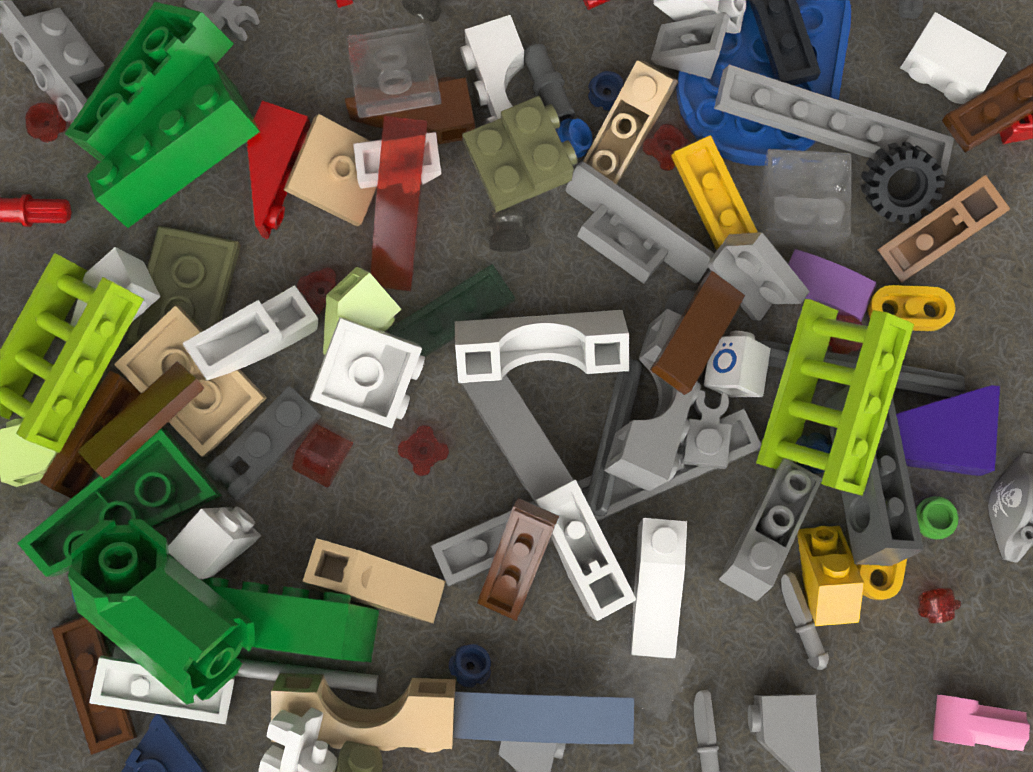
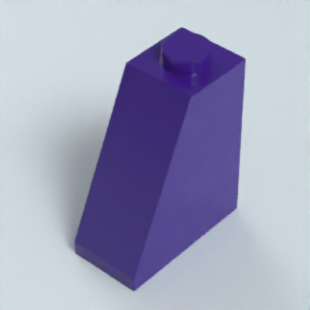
[896,385,1000,476]

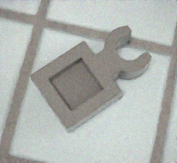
[183,0,260,41]
[682,390,732,469]

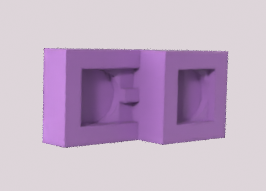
[788,249,877,322]

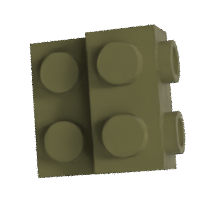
[462,96,577,212]

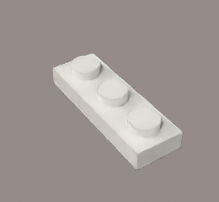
[89,656,235,724]

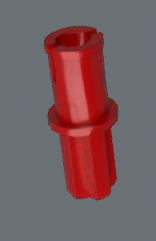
[0,194,72,227]

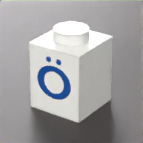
[704,331,771,397]

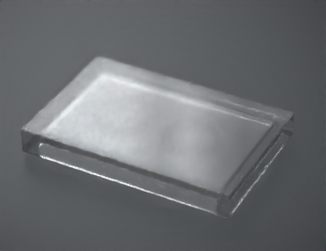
[347,23,442,118]

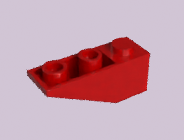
[247,101,311,239]

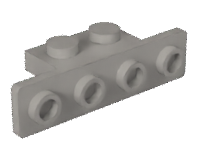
[0,0,104,124]
[566,161,714,284]

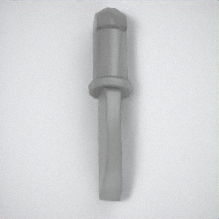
[781,572,829,670]
[694,690,720,772]

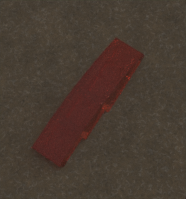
[371,116,428,291]

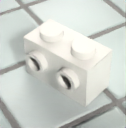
[900,12,1007,104]

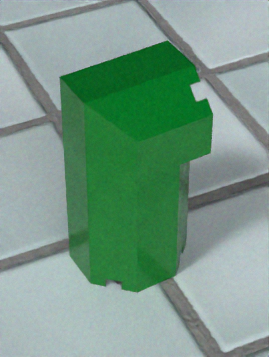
[68,519,255,705]

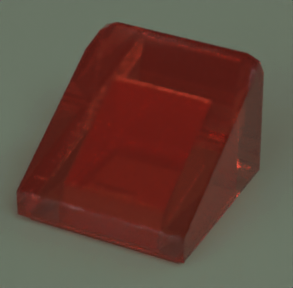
[292,424,353,488]

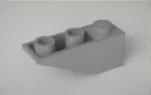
[719,458,822,601]

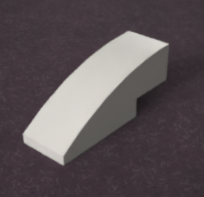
[183,285,318,380]

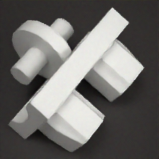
[258,707,337,772]

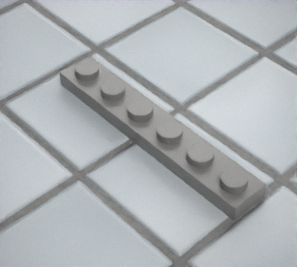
[714,65,954,178]

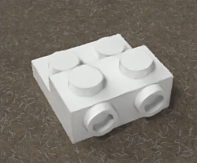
[310,317,425,428]

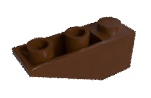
[345,77,475,145]

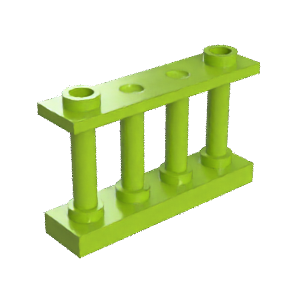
[0,253,144,453]
[756,299,914,496]

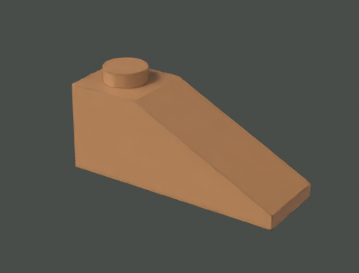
[877,175,1010,283]

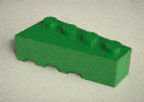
[65,2,234,162]
[87,55,260,228]
[17,428,222,577]
[202,577,379,663]

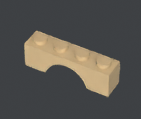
[271,673,456,752]

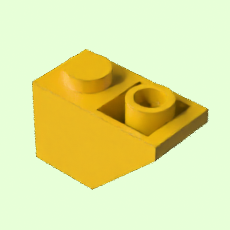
[797,526,864,626]

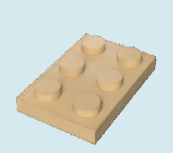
[114,305,267,457]

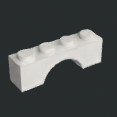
[460,15,524,124]
[455,310,629,383]

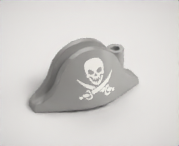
[988,452,1033,563]

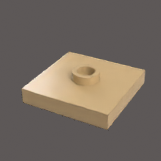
[284,114,377,226]

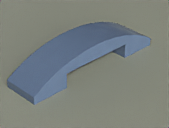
[453,692,634,744]

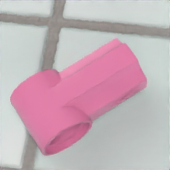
[933,695,1030,751]

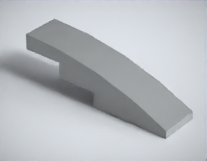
[461,374,573,506]

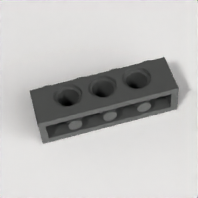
[825,385,924,566]

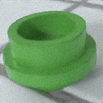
[915,496,958,540]

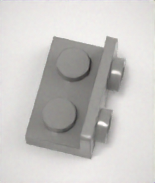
[707,232,810,320]

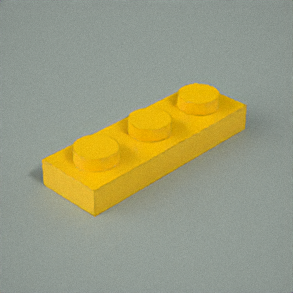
[671,135,758,250]

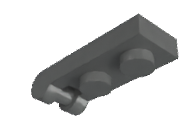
[206,386,322,501]

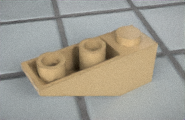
[583,60,678,185]
[303,538,446,624]

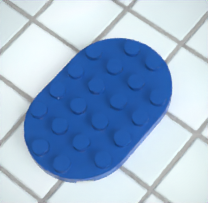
[676,0,851,166]

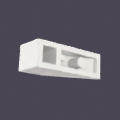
[535,480,636,621]
[631,518,687,659]

